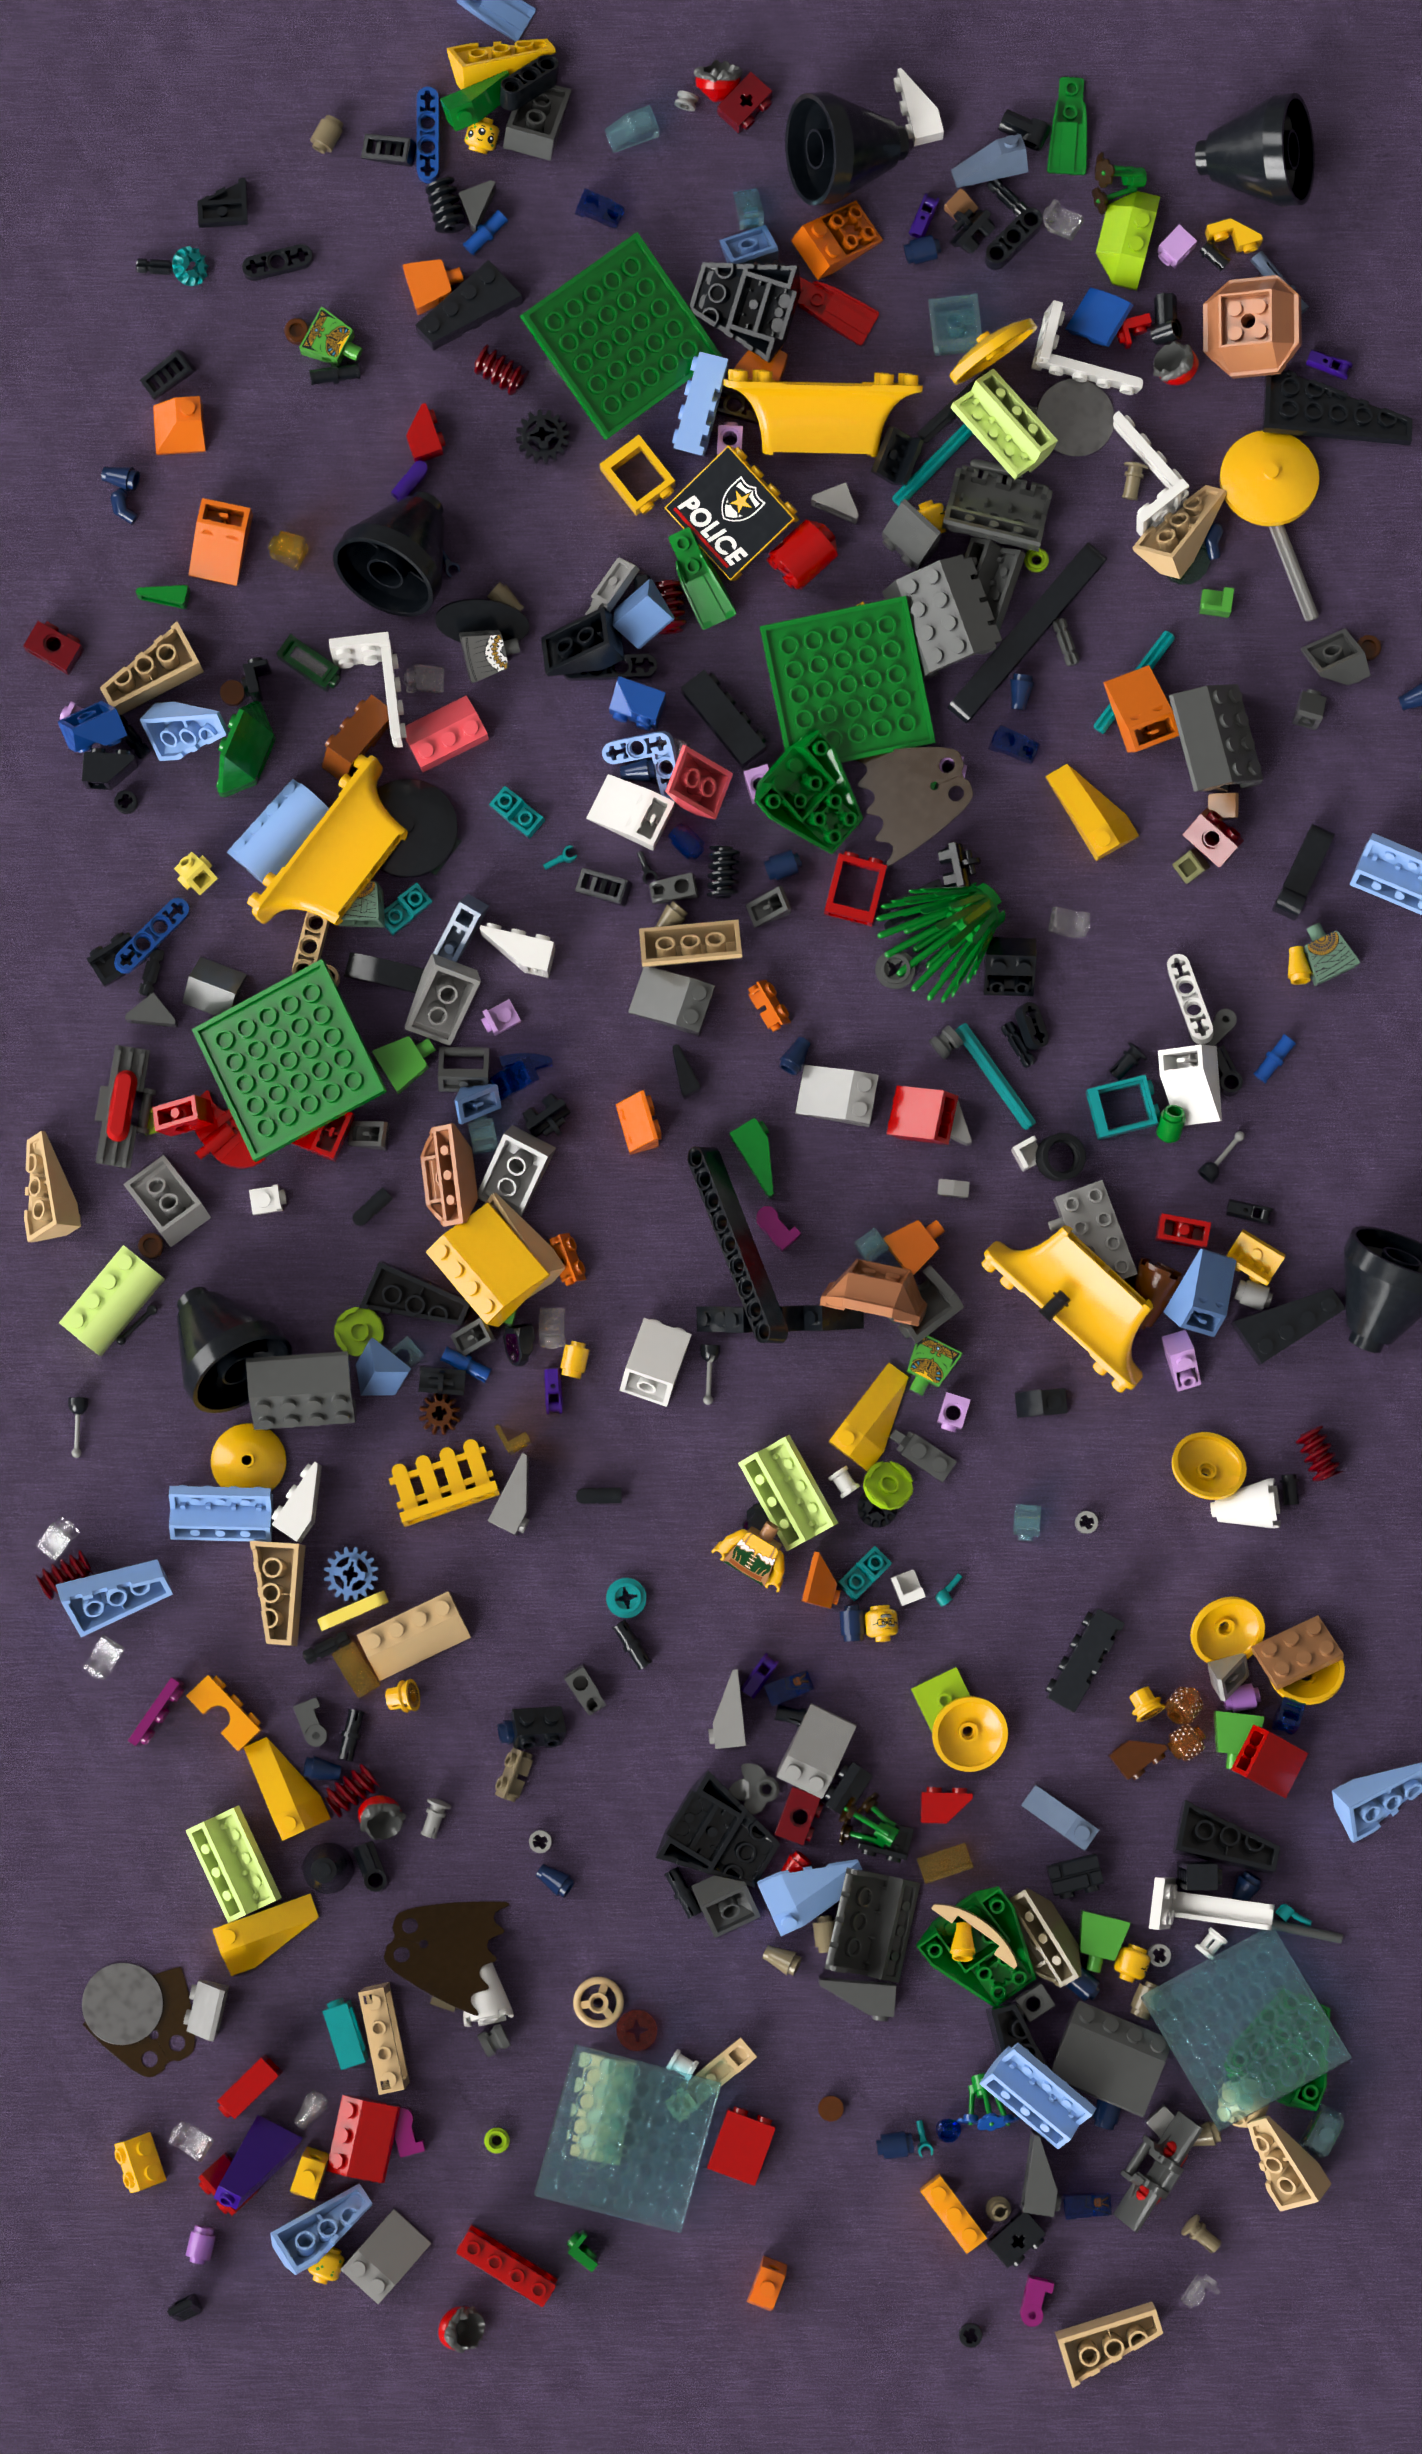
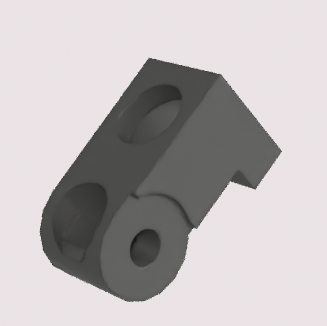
[649,872,699,904]
[1189,1009,1237,1046]
[563,1664,606,1716]
[293,1697,328,1747]

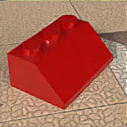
[326,2095,401,2183]

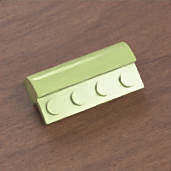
[951,368,1058,480]
[59,1245,165,1356]
[738,1435,838,1551]
[186,1805,282,1923]

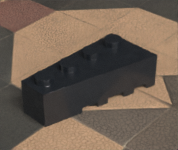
[415,260,523,351]
[359,1261,472,1325]
[1231,1288,1346,1366]
[1045,1608,1125,1713]
[986,2003,1046,2065]

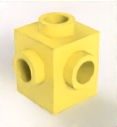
[174,852,218,895]

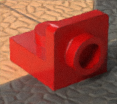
[1117,313,1152,350]

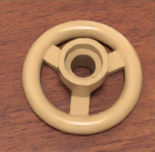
[573,1977,624,2028]

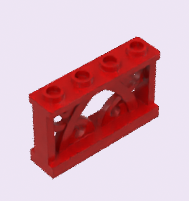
[456,2224,558,2307]

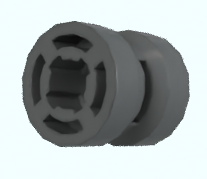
[929,1025,964,1060]
[477,2023,511,2058]

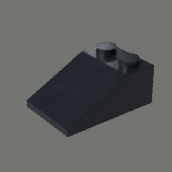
[541,607,624,677]

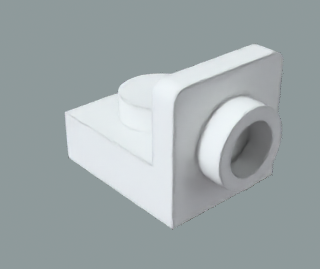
[249,1184,287,1215]

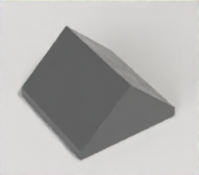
[182,957,247,1016]

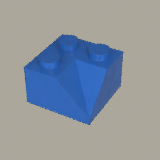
[609,676,666,731]
[57,701,127,753]

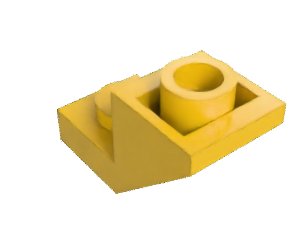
[1205,218,1263,254]

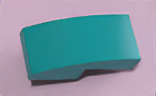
[489,786,545,839]
[384,883,433,936]
[837,1546,892,1601]

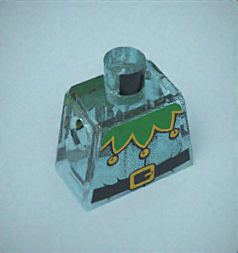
[1298,2103,1345,2158]

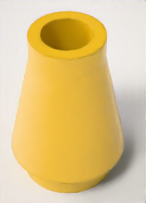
[1288,946,1312,985]
[950,1922,975,1962]

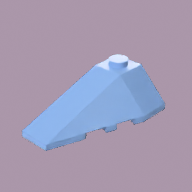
[139,702,229,761]
[1332,1762,1422,1843]
[757,1859,862,1936]
[270,2183,372,2275]

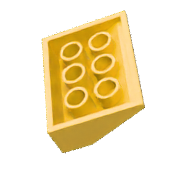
[426,1203,550,1327]

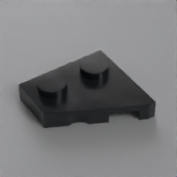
[197,177,248,228]

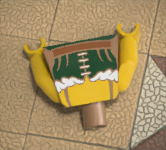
[711,1521,785,1592]

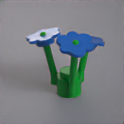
[956,2073,1020,2131]

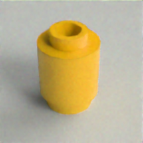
[560,1341,590,1379]

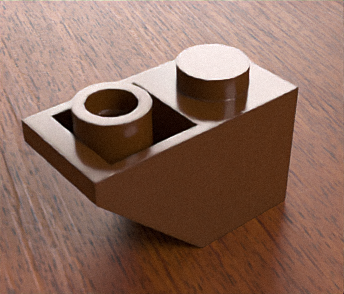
[1107,1740,1168,1781]

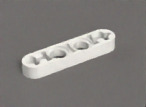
[1167,954,1213,1044]

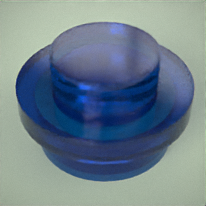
[936,2119,961,2143]

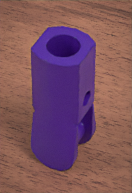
[908,193,940,238]
[1305,349,1353,380]
[391,460,427,501]
[544,1368,563,1415]
[740,1652,779,1699]

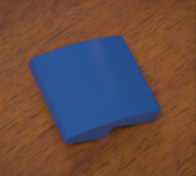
[1065,287,1134,347]

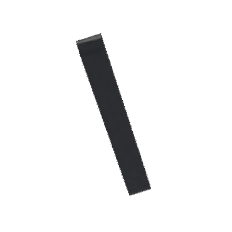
[947,542,1107,724]
[687,1146,788,1344]

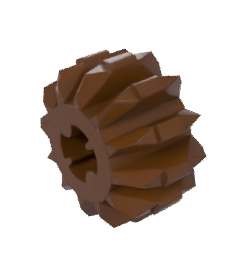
[419,1393,461,1435]

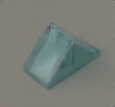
[733,188,764,230]

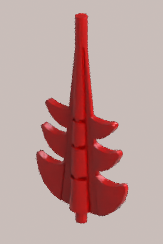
[195,1090,266,1169]

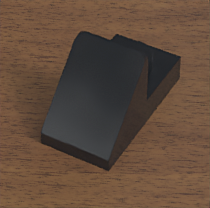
[1015,1388,1068,1418]

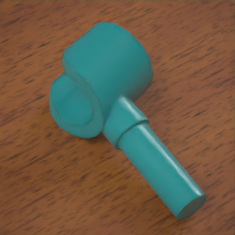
[543,845,577,870]
[935,1574,962,1607]
[1275,1904,1312,1926]
[916,2120,933,2158]

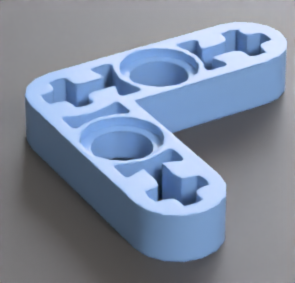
[602,731,678,801]

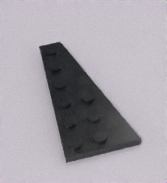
[1263,370,1412,445]

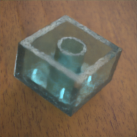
[928,293,982,356]

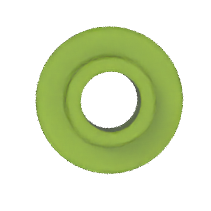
[1024,548,1049,573]
[484,2127,510,2153]

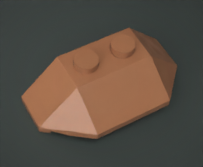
[420,1123,478,1227]

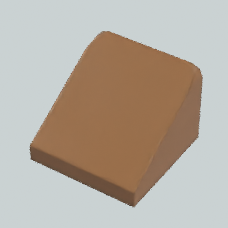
[944,188,979,222]
[1208,793,1239,820]

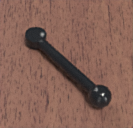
[116,1305,157,1345]

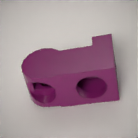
[756,1206,801,1252]
[395,2107,426,2158]
[1020,2274,1054,2327]

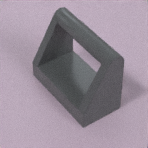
[438,1047,490,1092]

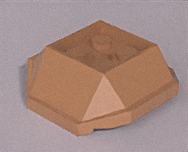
[1203,275,1302,379]
[820,1259,927,1326]

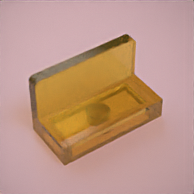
[494,1424,532,1455]
[916,1842,974,1884]

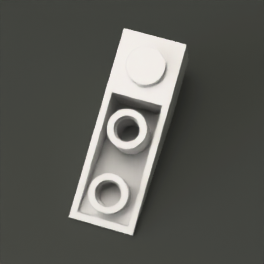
[894,68,944,146]

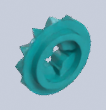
[172,246,209,286]
[606,1578,646,1618]

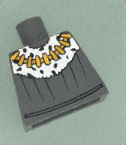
[459,630,520,683]

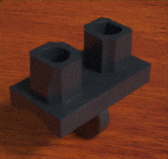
[950,209,996,254]
[938,842,981,887]
[523,1093,571,1137]
[418,1366,466,1396]

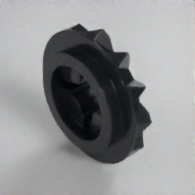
[857,1492,897,1528]

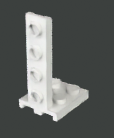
[1031,300,1143,395]
[1113,411,1189,536]
[329,632,407,748]
[1149,1877,1275,1930]

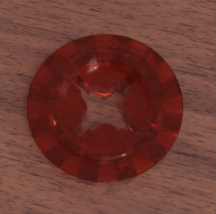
[617,2010,657,2051]

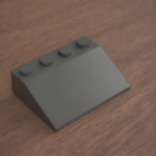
[1051,2001,1173,2117]

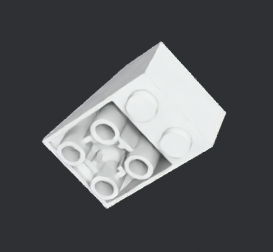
[586,774,675,851]
[480,923,555,978]
[1158,1045,1222,1126]
[271,1462,322,1543]

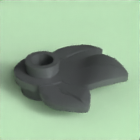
[729,1763,779,1814]

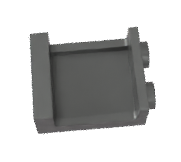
[888,1265,964,1344]

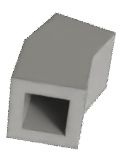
[938,1179,970,1199]

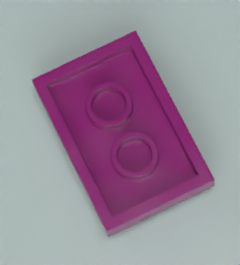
[128,1677,185,1746]

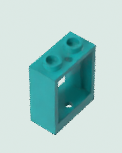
[1085,1075,1161,1140]
[322,1997,369,2070]

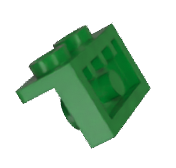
[567,2229,598,2273]

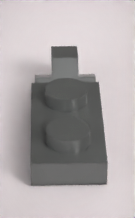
[889,1429,957,1483]

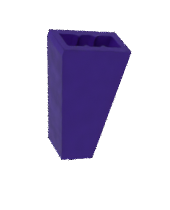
[213,2115,303,2210]

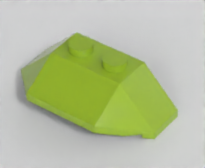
[1096,191,1160,291]

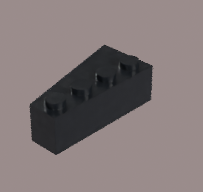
[1172,1800,1280,1875]

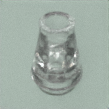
[294,2090,329,2130]

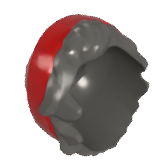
[694,59,743,102]
[1153,341,1199,385]
[358,1795,406,1840]
[438,2306,486,2353]

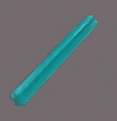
[892,423,973,506]
[1094,631,1175,734]
[955,1023,1036,1130]

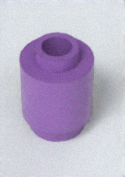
[1223,1683,1261,1713]
[186,2225,216,2265]

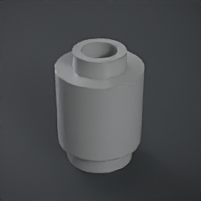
[1234,1280,1273,1311]

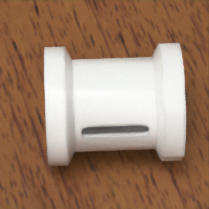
[828,1465,860,1499]
[1194,1927,1228,1961]
[666,2049,699,2082]

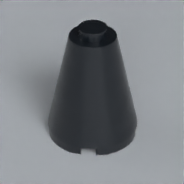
[303,1843,354,1894]

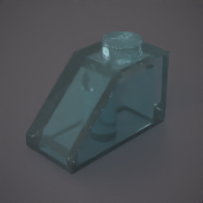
[604,105,659,153]

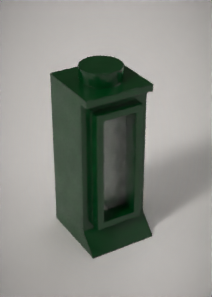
[276,633,342,692]

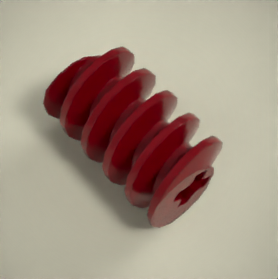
[474,344,529,396]
[655,580,687,634]
[1296,1425,1343,1482]
[36,1550,93,1600]
[324,1764,381,1818]

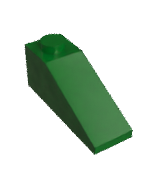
[440,70,509,132]
[729,1118,774,1199]

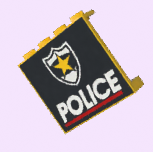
[665,446,799,581]

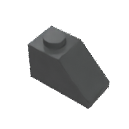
[1292,689,1327,730]

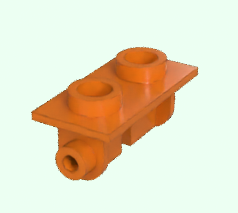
[748,980,791,1032]
[549,1233,586,1286]

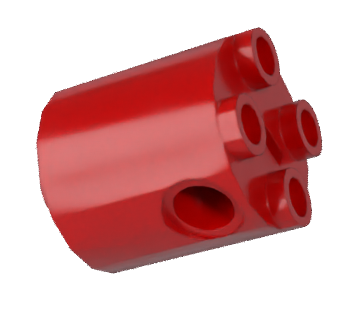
[766,519,838,590]

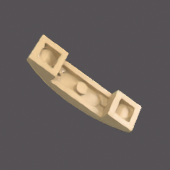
[931,1903,1019,1969]
[663,2037,757,2122]

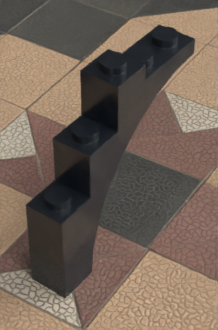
[696,1304,864,1333]

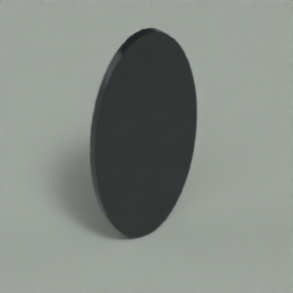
[435,599,530,643]

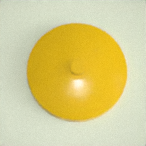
[949,318,1037,385]
[1219,430,1319,526]

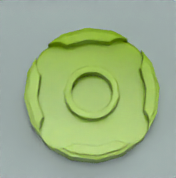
[334,1307,384,1357]
[863,1461,913,1510]

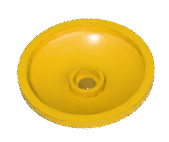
[211,1423,287,1491]
[1172,1432,1247,1500]
[1190,1597,1265,1663]
[1270,1659,1345,1705]
[932,1696,1008,1772]

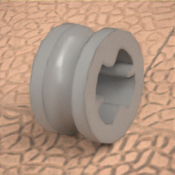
[674,91,699,111]
[1075,1511,1098,1534]
[529,1830,552,1853]
[1147,1944,1171,1967]

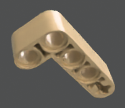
[292,912,340,987]

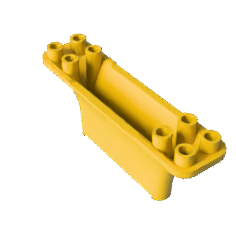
[723,369,923,457]
[247,754,408,925]
[981,1225,1153,1393]

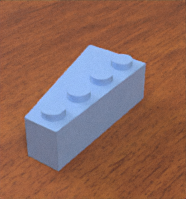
[672,351,730,457]
[56,1559,173,1637]

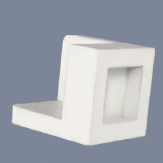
[1011,1135,1038,1172]
[890,1570,926,1606]

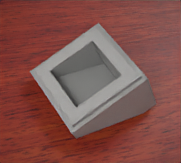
[1145,2104,1175,2139]

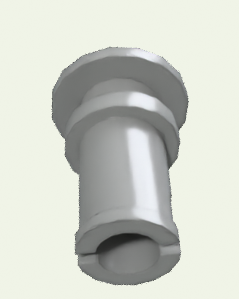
[421,1798,451,1839]

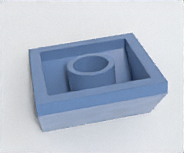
[719,225,779,265]
[613,579,675,649]
[356,1337,411,1396]

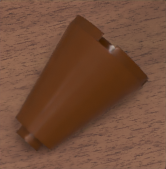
[1134,1257,1184,1330]

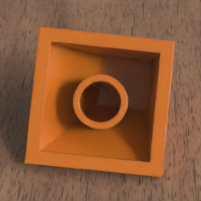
[153,396,206,455]
[801,1551,840,1609]

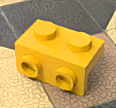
[1226,1229,1286,1286]
[114,2132,167,2193]

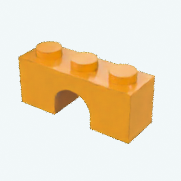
[186,1675,262,1751]
[919,2173,987,2254]

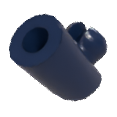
[110,489,138,525]
[1204,522,1223,560]

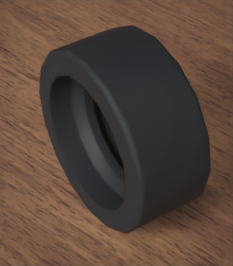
[1036,1133,1086,1181]

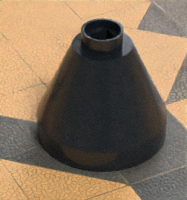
[785,92,909,206]
[1195,93,1315,207]
[333,492,444,617]
[1344,1226,1422,1353]
[177,1287,292,1413]

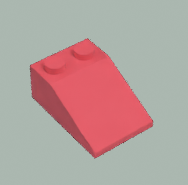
[665,745,733,819]

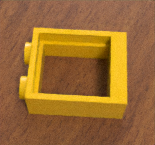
[600,435,675,516]

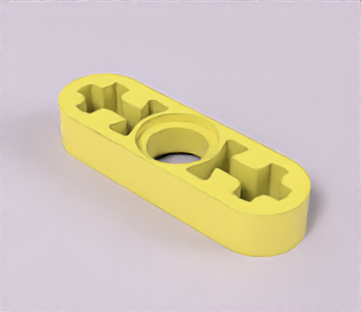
[317,1591,389,1631]

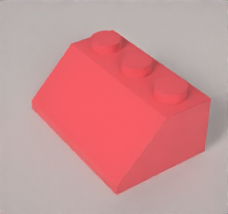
[405,695,489,773]

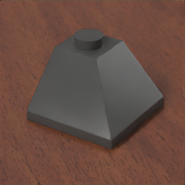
[1300,628,1371,686]
[691,1875,761,1938]

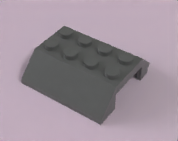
[942,465,1053,552]
[882,554,1002,681]
[1169,684,1263,792]
[246,1351,357,1430]
[825,1867,921,1983]

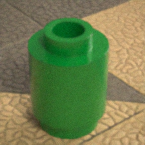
[1156,1105,1186,1143]

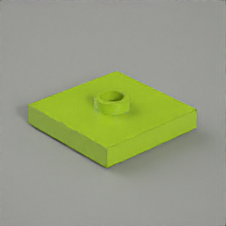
[911,1667,970,1732]

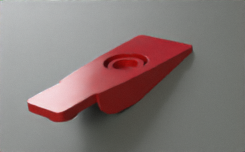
[798,277,879,346]

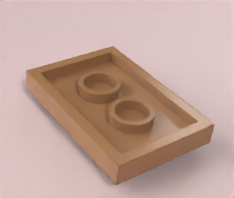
[1252,1615,1344,1690]

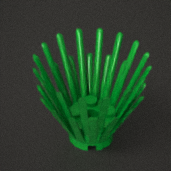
[876,882,1006,1003]

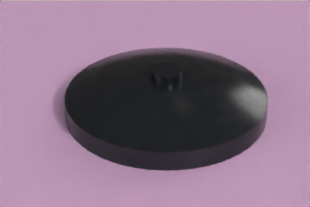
[377,779,458,878]

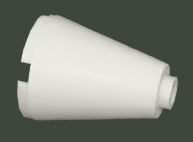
[1210,1478,1281,1529]
[463,1963,514,2027]

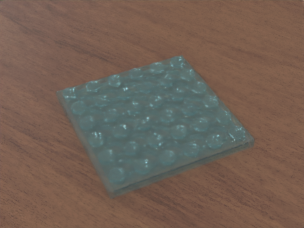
[1141,1925,1352,2132]
[534,2044,721,2233]

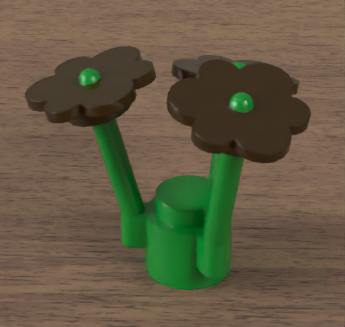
[1092,152,1147,215]
[838,1792,900,1848]

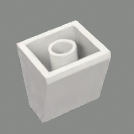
[619,1318,691,1407]

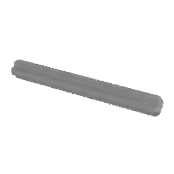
[1269,525,1319,622]

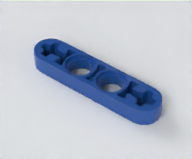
[417,87,439,184]
[114,898,189,974]

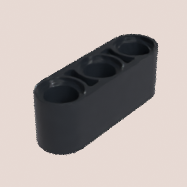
[500,55,559,111]
[984,207,1042,270]

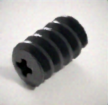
[425,177,466,234]
[707,846,740,899]

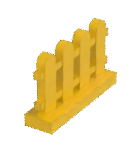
[389,1439,500,1527]

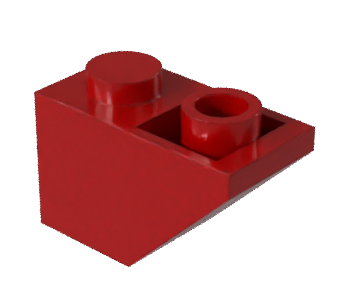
[406,403,446,462]
[920,1787,973,1824]

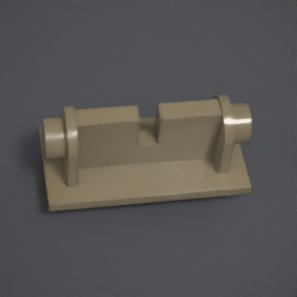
[495,1748,533,1802]

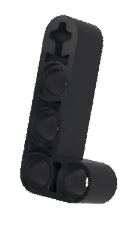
[1272,824,1335,921]

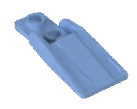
[457,0,536,42]

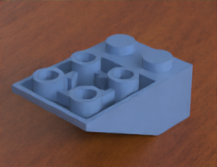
[1164,1248,1236,1337]

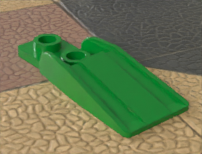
[1047,77,1087,175]
[668,527,737,630]

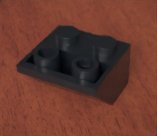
[82,748,138,790]
[984,937,1037,996]

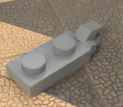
[585,557,640,615]

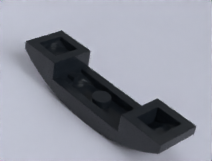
[344,952,424,993]

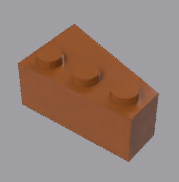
[321,694,389,781]

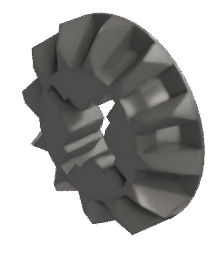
[875,951,915,989]

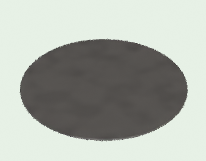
[1037,379,1114,457]
[82,1963,163,2045]

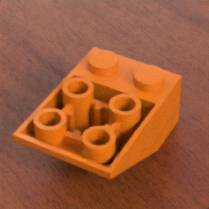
[791,200,883,280]
[188,498,253,586]
[1103,665,1179,753]
[616,1090,662,1155]

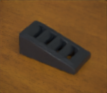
[361,134,416,167]
[140,349,196,400]
[575,867,632,907]
[672,1044,701,1099]
[167,2293,203,2322]

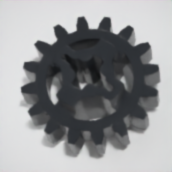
[516,409,569,465]

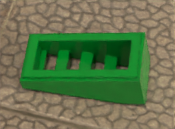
[136,585,190,609]

